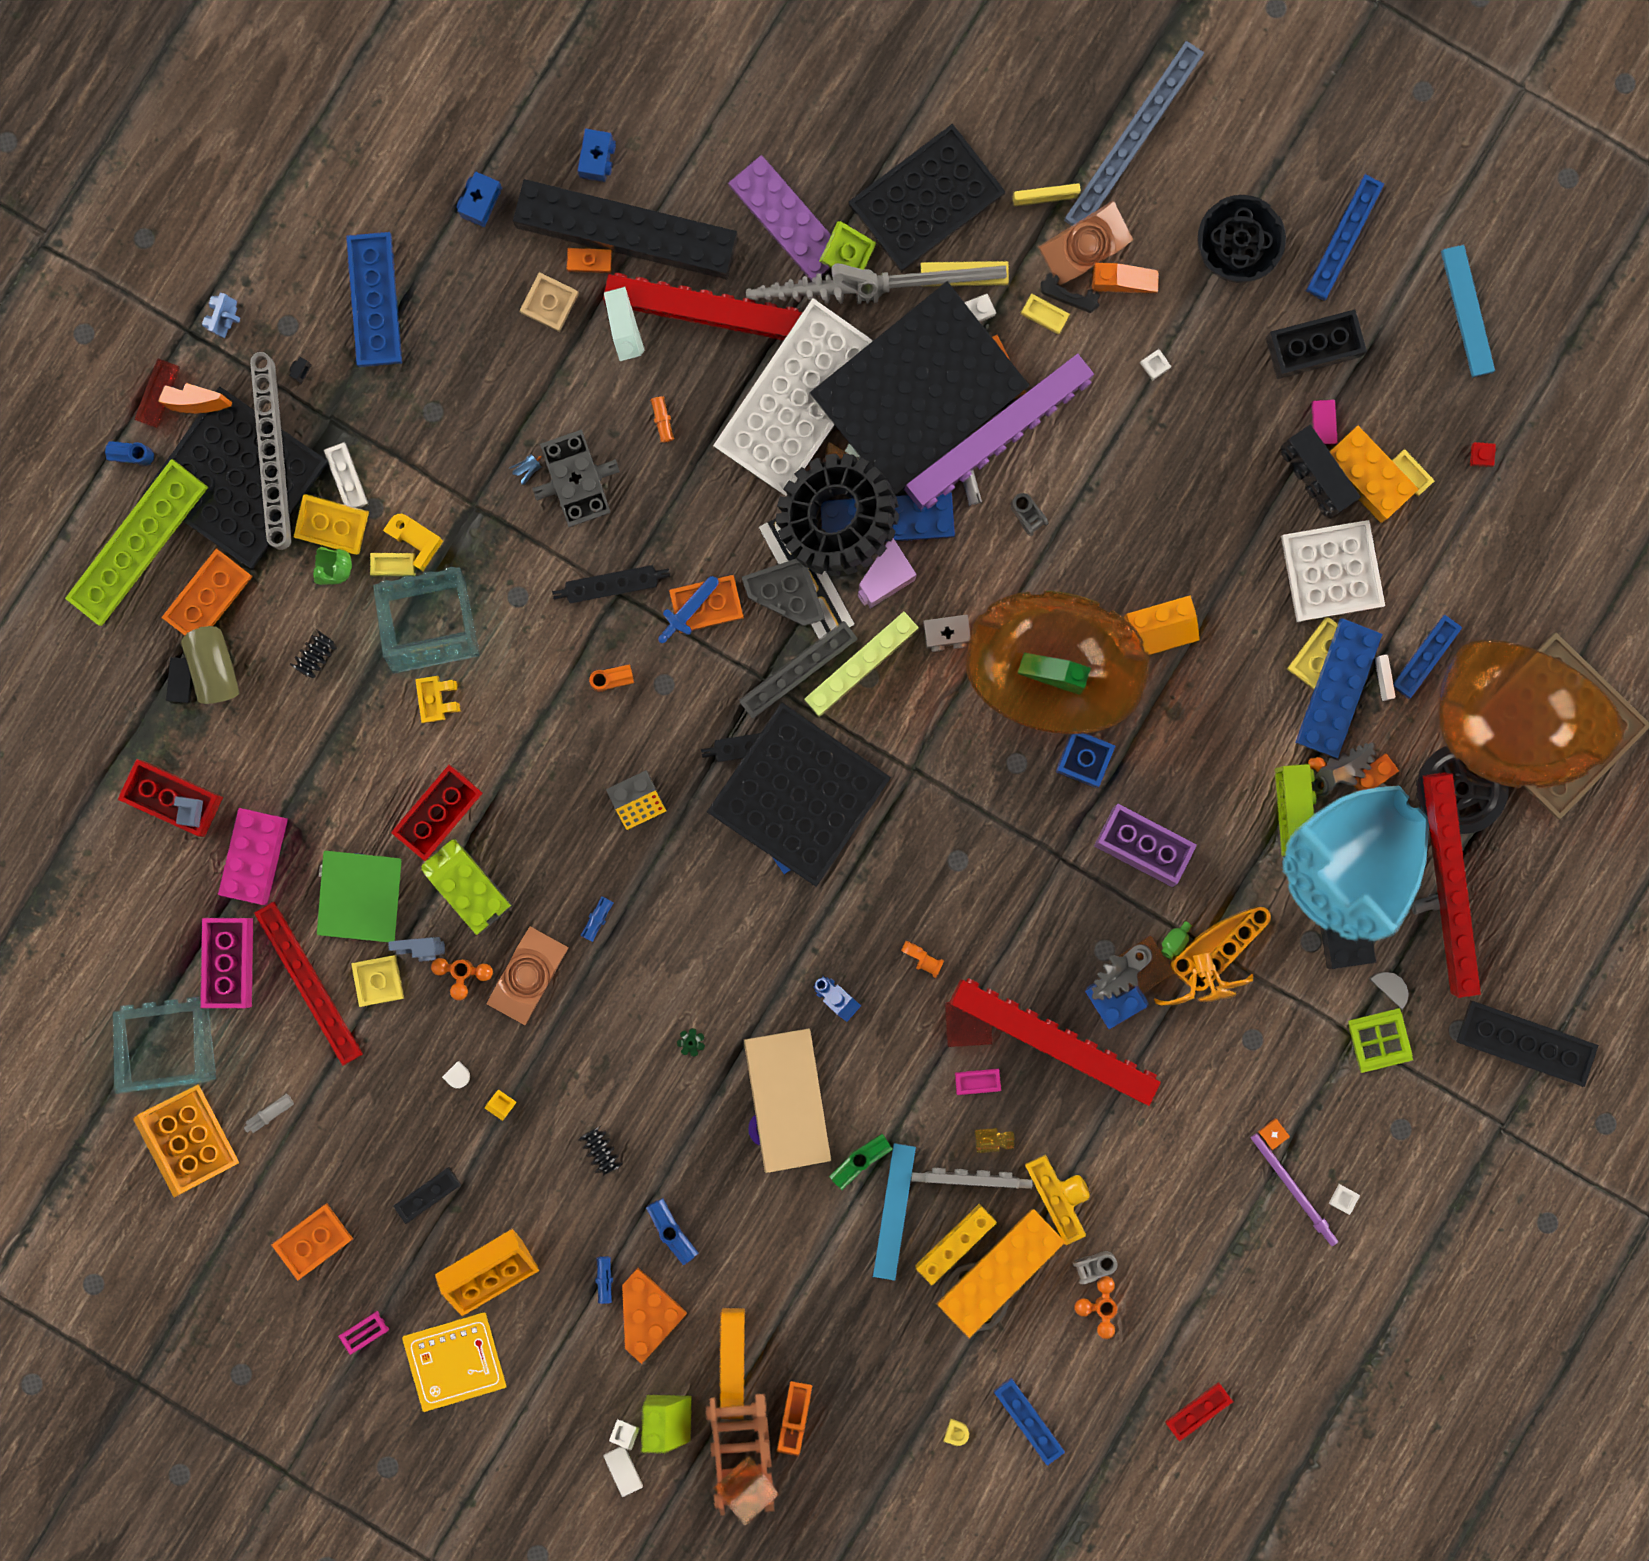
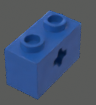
[578,128,616,182]
[457,171,502,227]

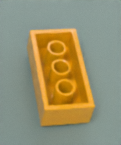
[1330,426,1419,523]

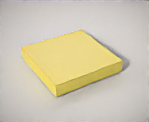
[351,955,404,1007]

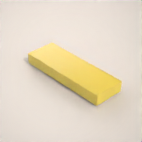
[1013,183,1080,206]

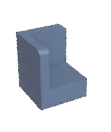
[174,797,203,827]

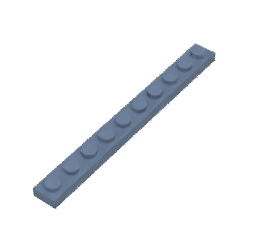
[1064,41,1204,226]

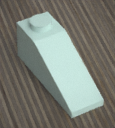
[604,287,644,361]

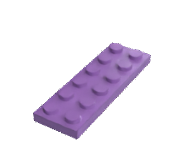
[728,155,831,281]

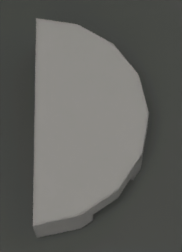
[1369,972,1409,1009]

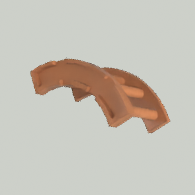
[706,1394,774,1515]

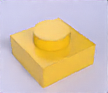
[485,1089,516,1121]

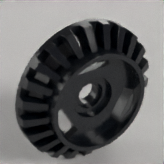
[1416,743,1509,834]

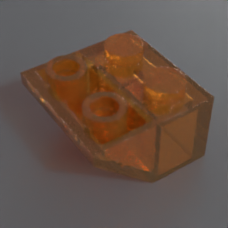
[714,1456,779,1526]

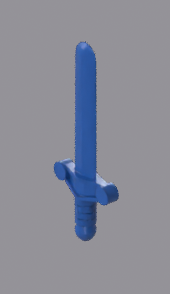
[658,576,719,643]

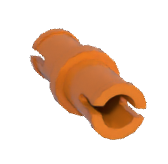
[650,396,674,443]

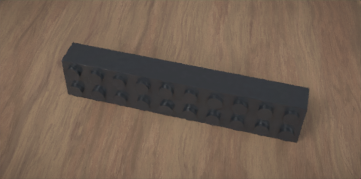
[513,179,738,280]

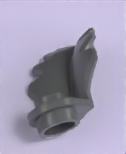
[1311,742,1376,796]
[1092,944,1152,1000]

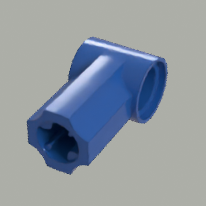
[105,441,154,466]

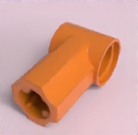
[589,664,634,692]

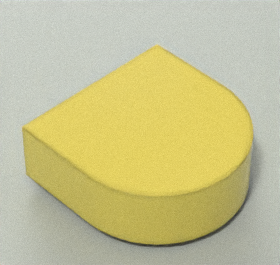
[944,1419,969,1446]

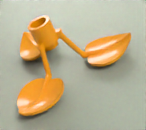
[1154,953,1254,1006]

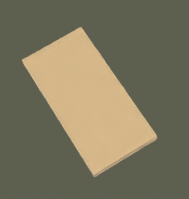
[744,1028,831,1173]

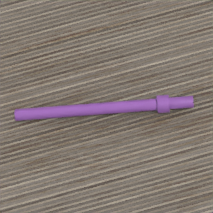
[1250,1133,1338,1246]

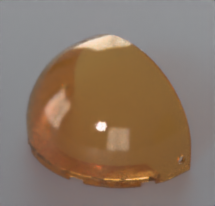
[966,591,1150,734]
[1438,640,1624,788]

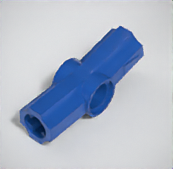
[646,1198,699,1265]

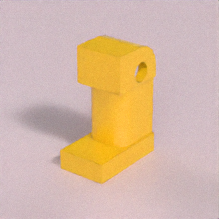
[383,514,443,571]

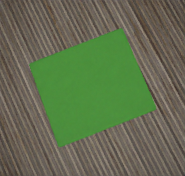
[317,851,402,942]

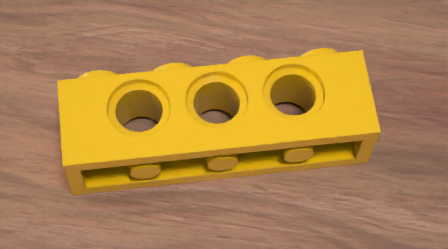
[915,1203,996,1285]

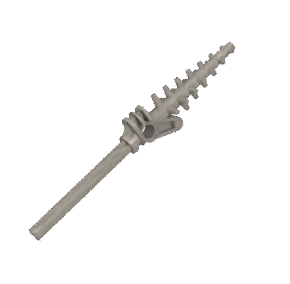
[746,263,1007,304]

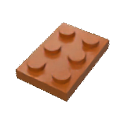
[669,575,744,633]
[272,1203,353,1281]

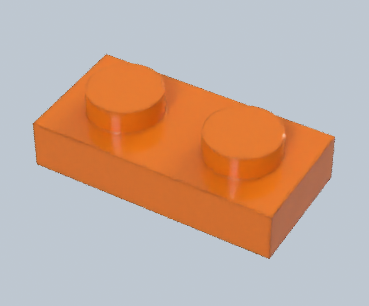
[1353,753,1399,791]

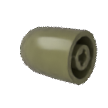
[181,626,239,704]

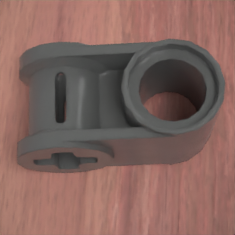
[1011,493,1049,537]

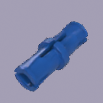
[581,896,614,942]
[595,1256,613,1304]

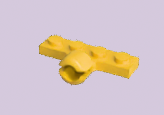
[1025,1154,1090,1246]

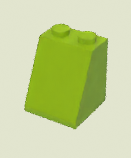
[642,1395,692,1453]

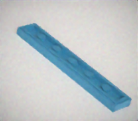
[1441,245,1495,377]
[873,1143,916,1280]

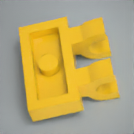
[415,676,461,723]

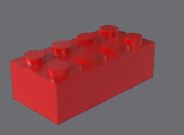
[117,759,223,837]

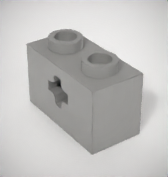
[923,615,971,652]

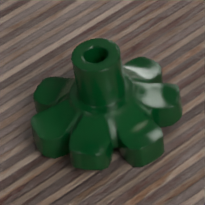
[677,1028,705,1057]

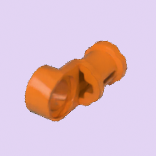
[901,941,944,978]

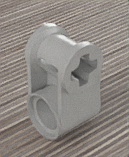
[1072,1251,1117,1284]

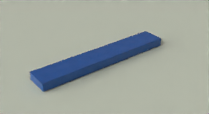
[1306,174,1384,301]

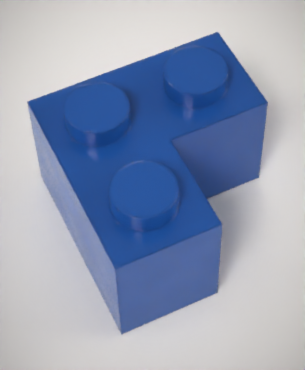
[1085,979,1149,1029]

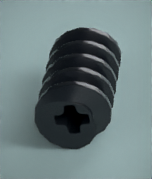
[290,629,337,678]
[578,1125,623,1176]

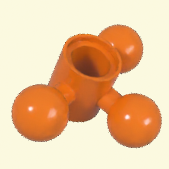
[431,958,493,1001]
[1075,1276,1117,1339]

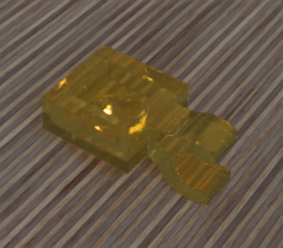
[975,1128,1014,1153]

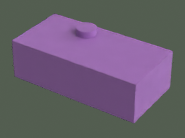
[1094,804,1197,887]

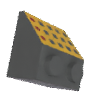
[606,771,667,830]

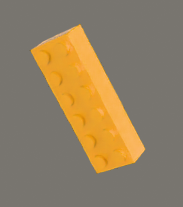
[936,1209,1065,1338]

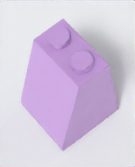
[858,538,916,608]

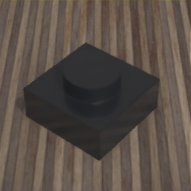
[289,357,312,384]

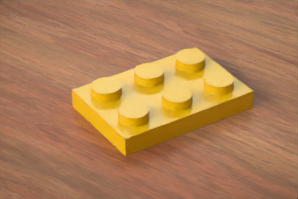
[294,494,369,555]

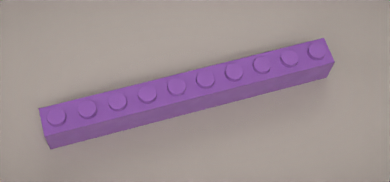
[904,354,1094,510]

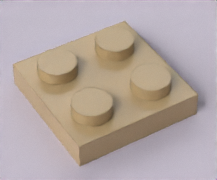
[520,272,579,332]

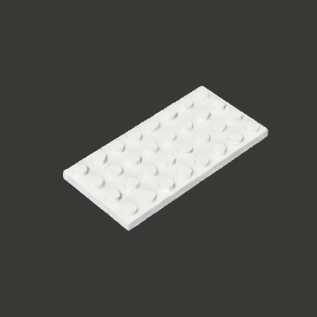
[713,298,873,496]

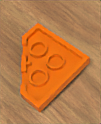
[622,1268,687,1364]

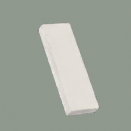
[324,443,368,508]

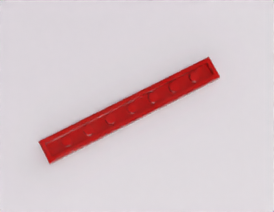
[254,902,363,1066]

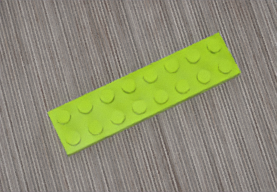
[65,459,208,626]

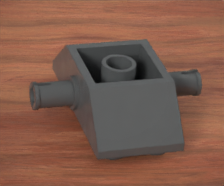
[532,430,620,527]

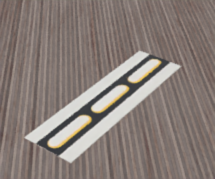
[759,518,855,639]

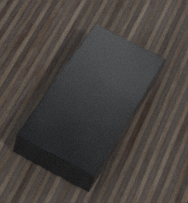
[166,657,192,703]

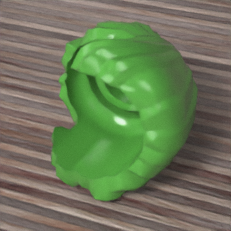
[313,547,352,585]

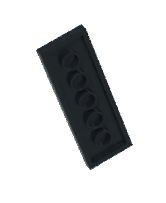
[1456,1000,1599,1087]

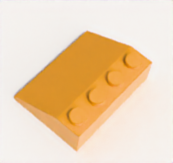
[133,1084,239,1197]

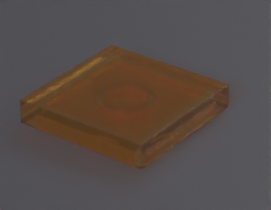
[1118,936,1174,993]

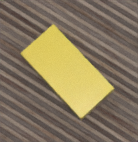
[1021,294,1070,335]
[1392,449,1434,497]
[370,553,416,576]

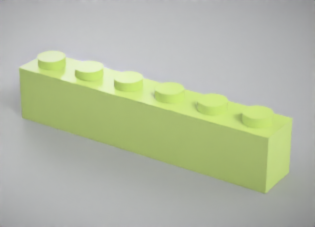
[804,612,919,717]

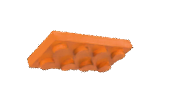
[161,548,253,636]

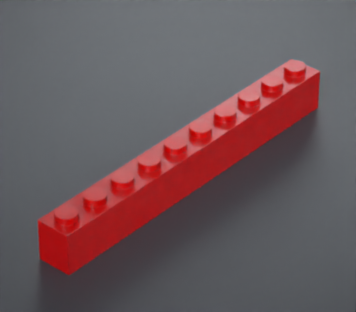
[603,273,803,340]
[1423,772,1481,998]
[949,978,1161,1106]

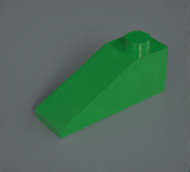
[1017,653,1091,695]

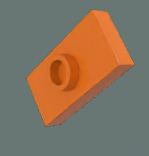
[567,248,612,273]

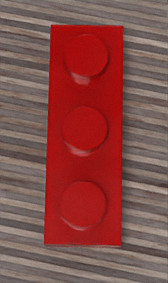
[1165,1382,1233,1442]

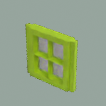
[1348,1008,1413,1073]

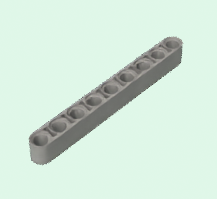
[250,352,291,550]

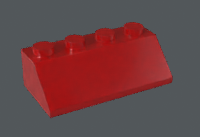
[391,765,483,861]

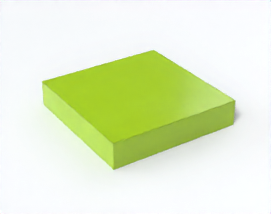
[819,221,876,270]

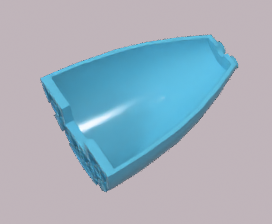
[1283,786,1429,940]

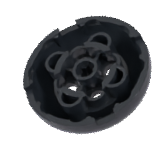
[1197,195,1286,283]

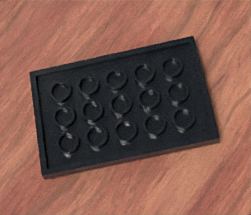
[848,123,1006,272]

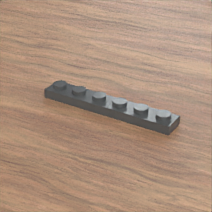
[738,621,857,719]

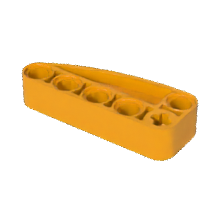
[1170,907,1271,991]
[720,1308,745,1419]

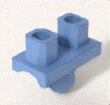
[202,293,240,338]

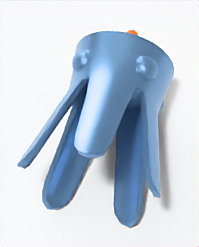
[509,454,542,485]

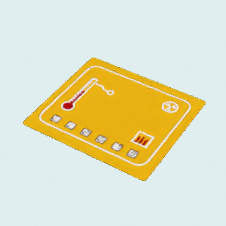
[402,1312,506,1412]

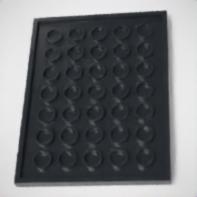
[809,281,1030,494]

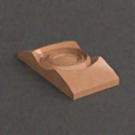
[1038,201,1133,285]
[487,926,569,1025]

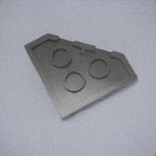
[742,559,825,626]

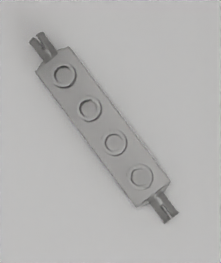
[911,1168,1032,1189]

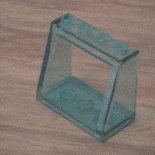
[373,567,480,674]
[113,996,216,1094]

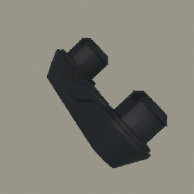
[1040,273,1100,313]

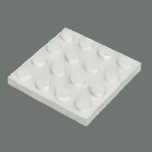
[1281,520,1385,622]

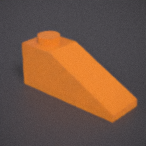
[1092,263,1158,293]

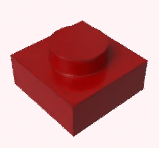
[1470,442,1496,467]

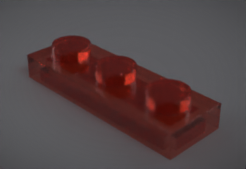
[134,358,180,429]

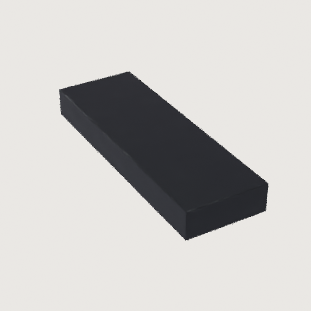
[393,1167,462,1224]

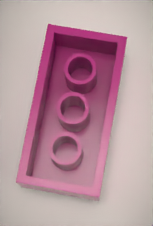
[218,808,288,905]
[201,918,253,1008]

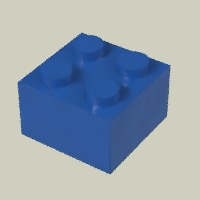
[1055,729,1115,788]

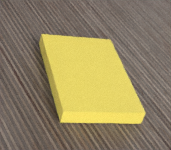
[1287,617,1338,689]

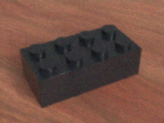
[1266,309,1367,379]
[1280,424,1361,519]
[1320,926,1376,969]

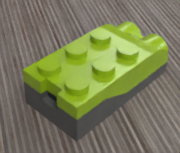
[421,839,513,935]

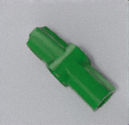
[829,1133,893,1190]

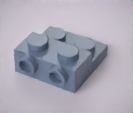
[388,937,445,961]

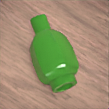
[1161,921,1192,960]

